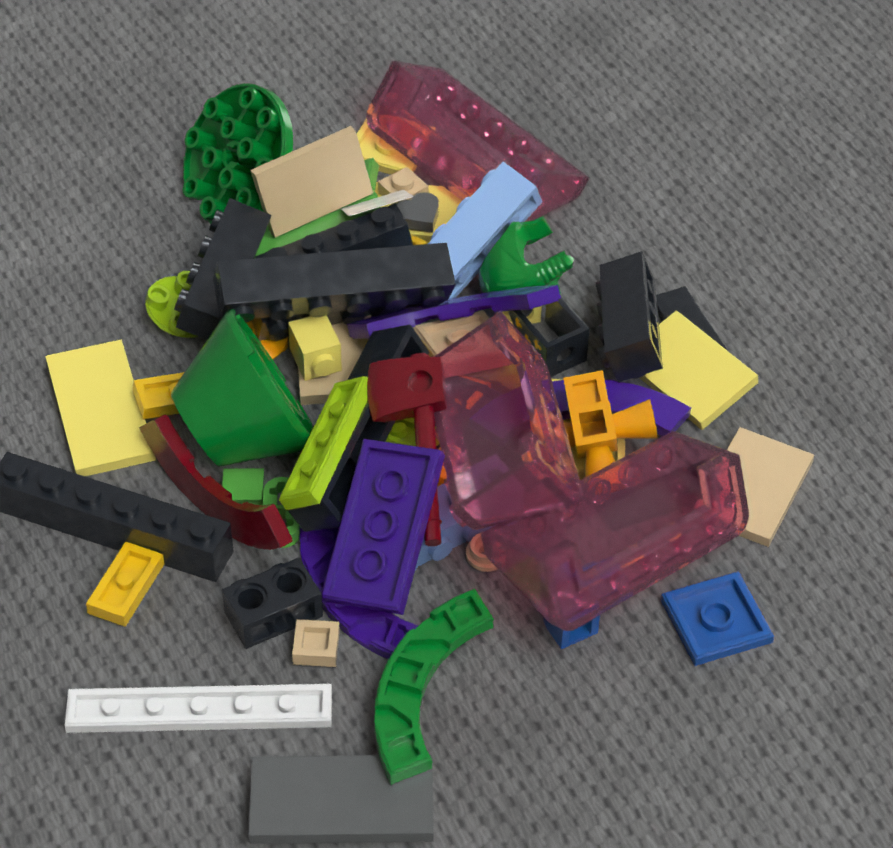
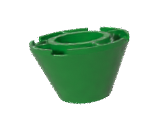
[171,309,314,467]

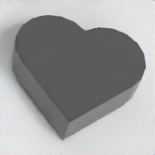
[397,192,439,232]

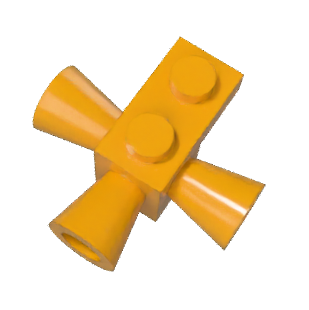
[530,370,658,494]

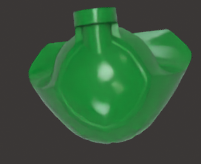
[479,216,574,294]

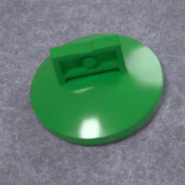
[183,83,293,224]

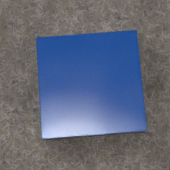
[661,571,774,666]

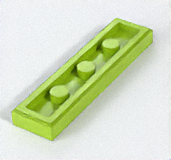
[279,376,368,510]

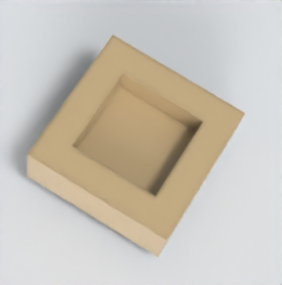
[378,167,429,205]
[292,619,340,667]

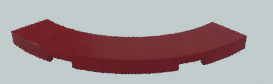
[139,414,293,550]

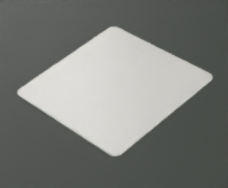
[341,190,413,216]

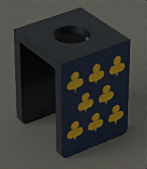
[509,296,589,378]

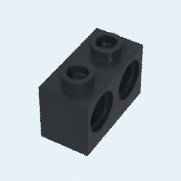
[222,557,323,649]

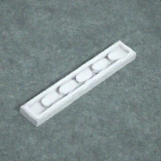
[65,684,332,733]

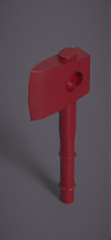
[367,353,447,547]

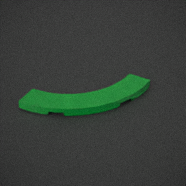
[375,588,494,785]

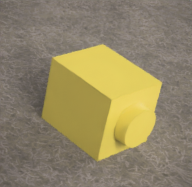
[288,315,342,381]

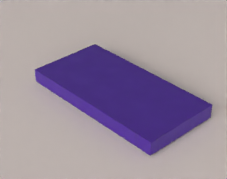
[322,439,445,615]

